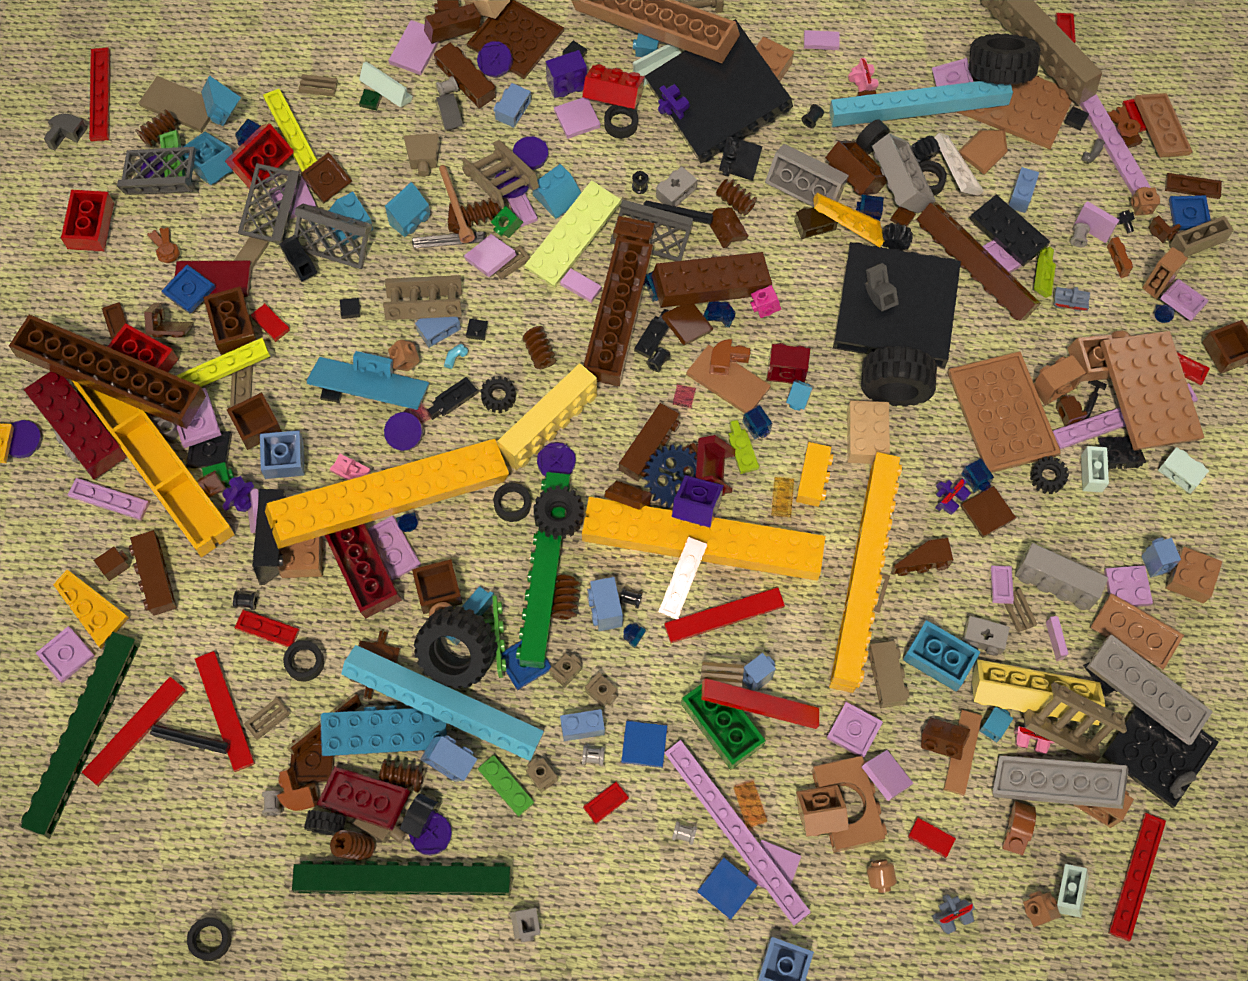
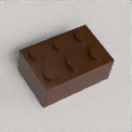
[825,141,888,195]
[203,287,257,355]

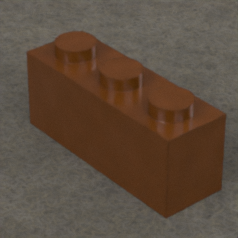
[424,3,481,44]

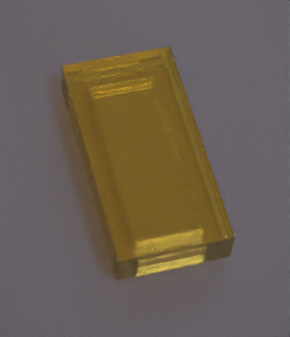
[771,477,794,518]

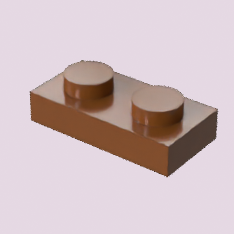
[1107,237,1133,278]

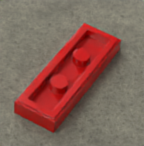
[234,610,300,647]

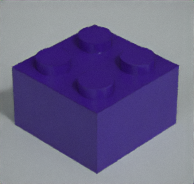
[545,50,587,99]
[672,475,724,527]

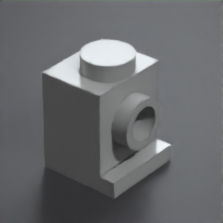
[509,908,540,942]

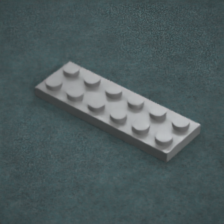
[1086,635,1213,745]
[992,756,1129,809]

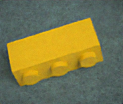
[796,442,834,507]

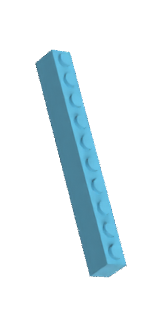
[829,81,1013,127]
[341,645,544,761]

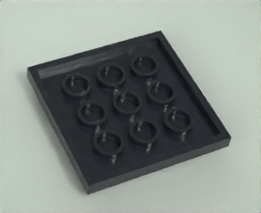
[1102,706,1219,808]

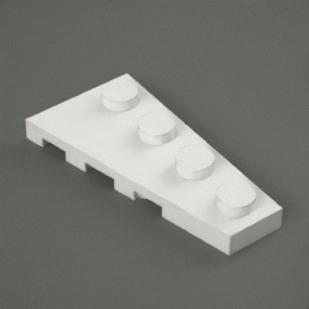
[934,133,984,196]

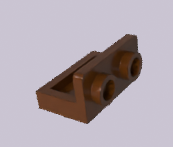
[710,207,749,248]
[613,216,655,244]
[605,481,651,510]
[921,717,970,760]

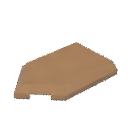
[958,130,1008,175]

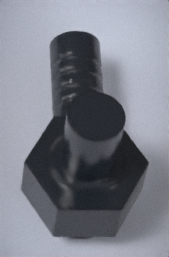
[1117,210,1135,234]

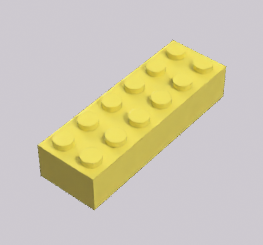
[497,363,597,470]
[972,659,1105,725]

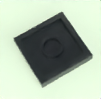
[186,431,232,468]

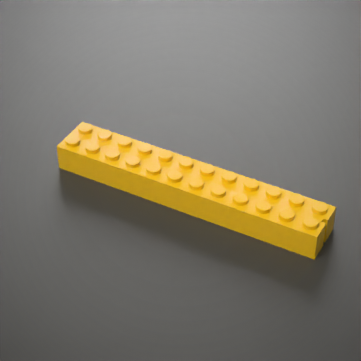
[72,381,235,558]
[265,439,509,549]
[829,452,902,693]
[582,497,826,581]

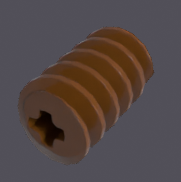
[135,109,177,147]
[716,179,757,216]
[460,198,500,227]
[522,326,557,369]
[551,575,581,620]
[379,759,425,793]
[330,830,375,861]

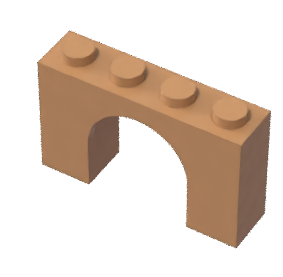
[811,756,887,853]

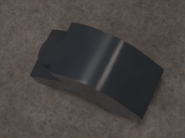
[279,235,318,282]
[400,793,442,839]

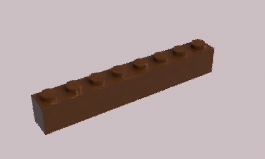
[916,202,1041,321]

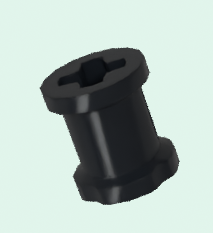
[801,104,824,128]
[632,171,649,194]
[646,347,671,373]
[620,586,643,609]
[233,590,258,610]

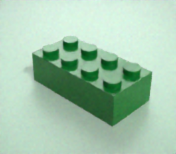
[681,684,766,770]

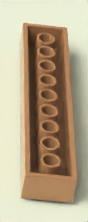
[571,0,740,63]

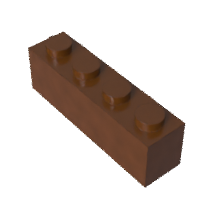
[434,42,496,109]
[619,403,681,482]
[129,530,177,616]

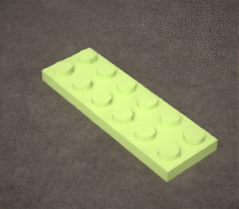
[524,180,622,288]

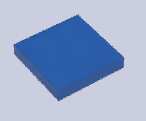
[1168,196,1211,231]
[161,265,216,314]
[502,640,551,691]
[621,721,667,768]
[697,858,758,920]

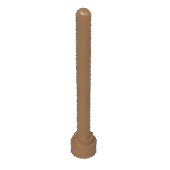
[439,165,475,243]

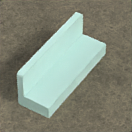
[632,44,681,86]
[359,62,413,107]

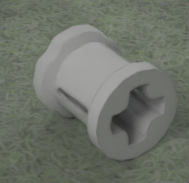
[436,76,459,96]
[1070,223,1090,247]
[582,746,605,766]
[262,791,281,816]
[672,821,697,845]

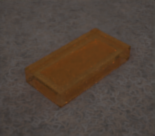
[733,781,767,828]

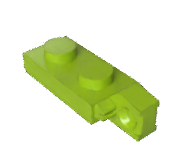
[1034,246,1056,298]
[728,420,759,474]

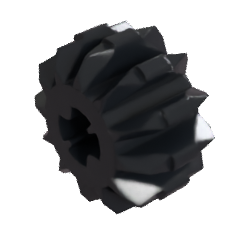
[911,136,940,163]
[882,222,913,251]

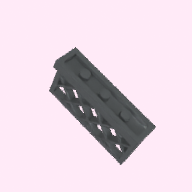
[117,147,196,195]
[238,163,301,245]
[610,199,693,261]
[294,203,372,269]

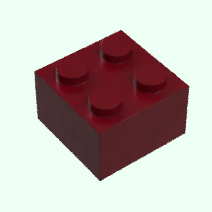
[766,343,811,384]

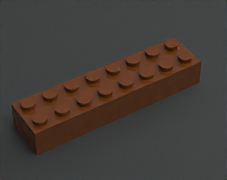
[583,237,653,387]

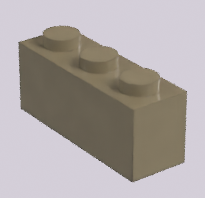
[1169,216,1234,257]
[868,641,909,708]

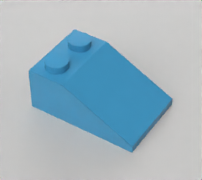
[183,131,233,185]

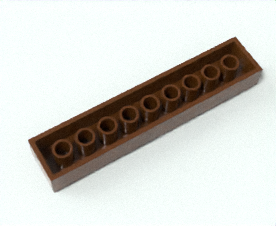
[9,314,206,429]

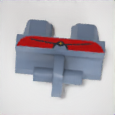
[1054,287,1090,312]
[932,894,975,934]

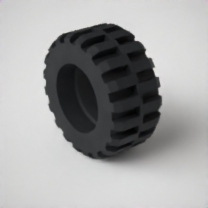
[968,33,1041,85]
[861,346,937,407]
[414,606,498,689]

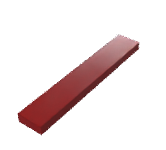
[89,47,110,142]
[664,587,785,644]
[194,651,255,772]
[82,677,187,787]
[701,678,819,729]
[1108,813,1166,942]

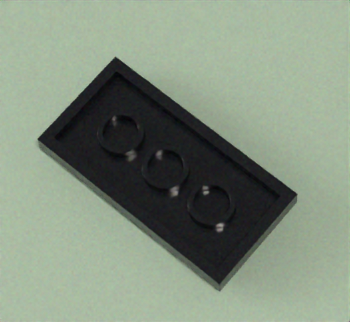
[970,194,1050,267]

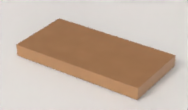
[1134,93,1193,158]
[686,344,771,416]
[1090,593,1184,670]

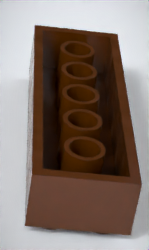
[652,252,772,308]

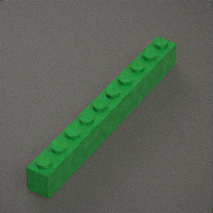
[516,472,570,669]

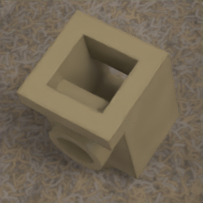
[549,653,581,688]
[585,672,618,708]
[526,758,558,793]

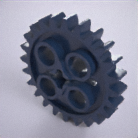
[642,445,697,508]

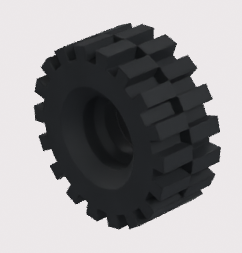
[533,486,584,540]

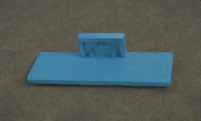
[307,351,429,410]
[320,706,447,756]

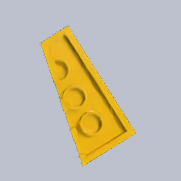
[813,193,884,247]
[53,570,129,649]

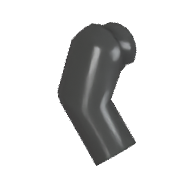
[1081,138,1105,163]
[1170,771,1196,799]

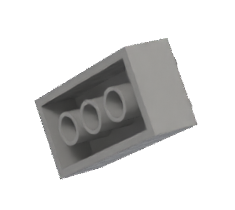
[872,133,936,213]
[765,144,849,207]
[1015,543,1108,610]

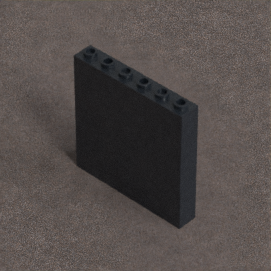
[645,19,793,164]
[832,242,961,368]

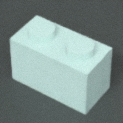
[1081,446,1109,492]
[1158,447,1209,494]
[1057,864,1089,918]

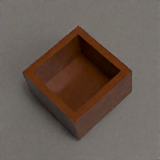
[1202,320,1248,374]
[226,392,282,450]
[412,559,463,614]

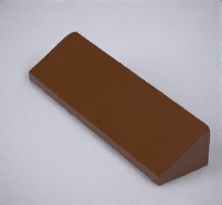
[287,694,361,758]

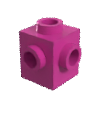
[750,285,782,318]

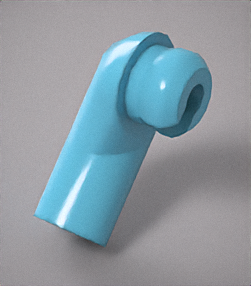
[444,344,468,369]

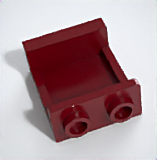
[696,435,735,496]

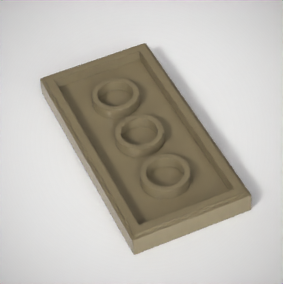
[138,76,211,133]

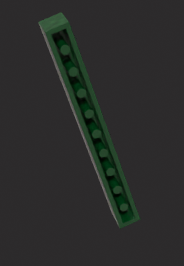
[21,632,140,839]
[292,861,511,896]

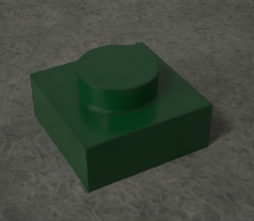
[359,89,382,111]

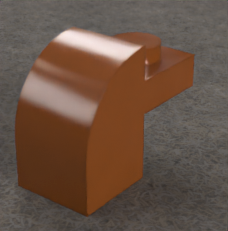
[709,339,751,375]
[277,766,319,811]
[1002,801,1036,855]

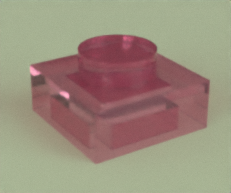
[673,384,696,408]
[403,404,430,424]

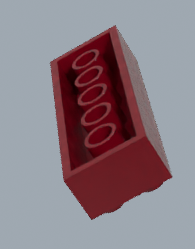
[23,371,126,480]
[325,523,402,619]

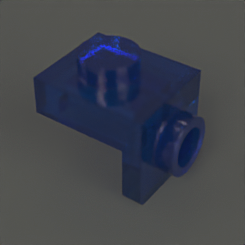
[703,301,736,328]

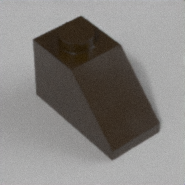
[794,207,838,239]

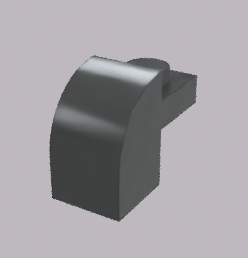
[435,93,463,130]
[44,114,87,151]
[865,263,899,311]

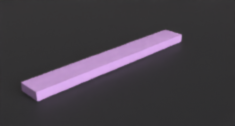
[1053,383,1198,450]

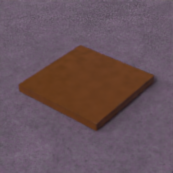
[466,0,564,79]

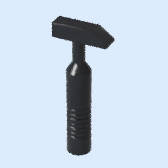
[1084,380,1107,419]

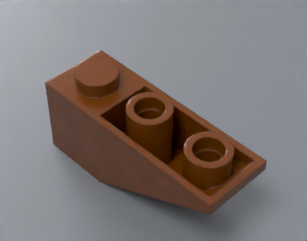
[891,538,954,576]

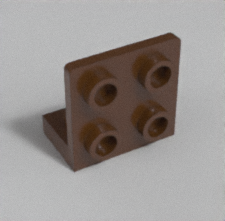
[144,303,193,338]

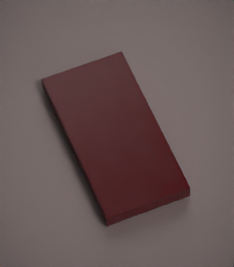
[174,260,252,297]
[316,766,410,831]

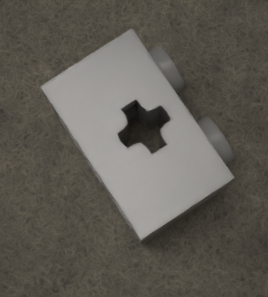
[656,166,698,207]
[962,616,1010,656]

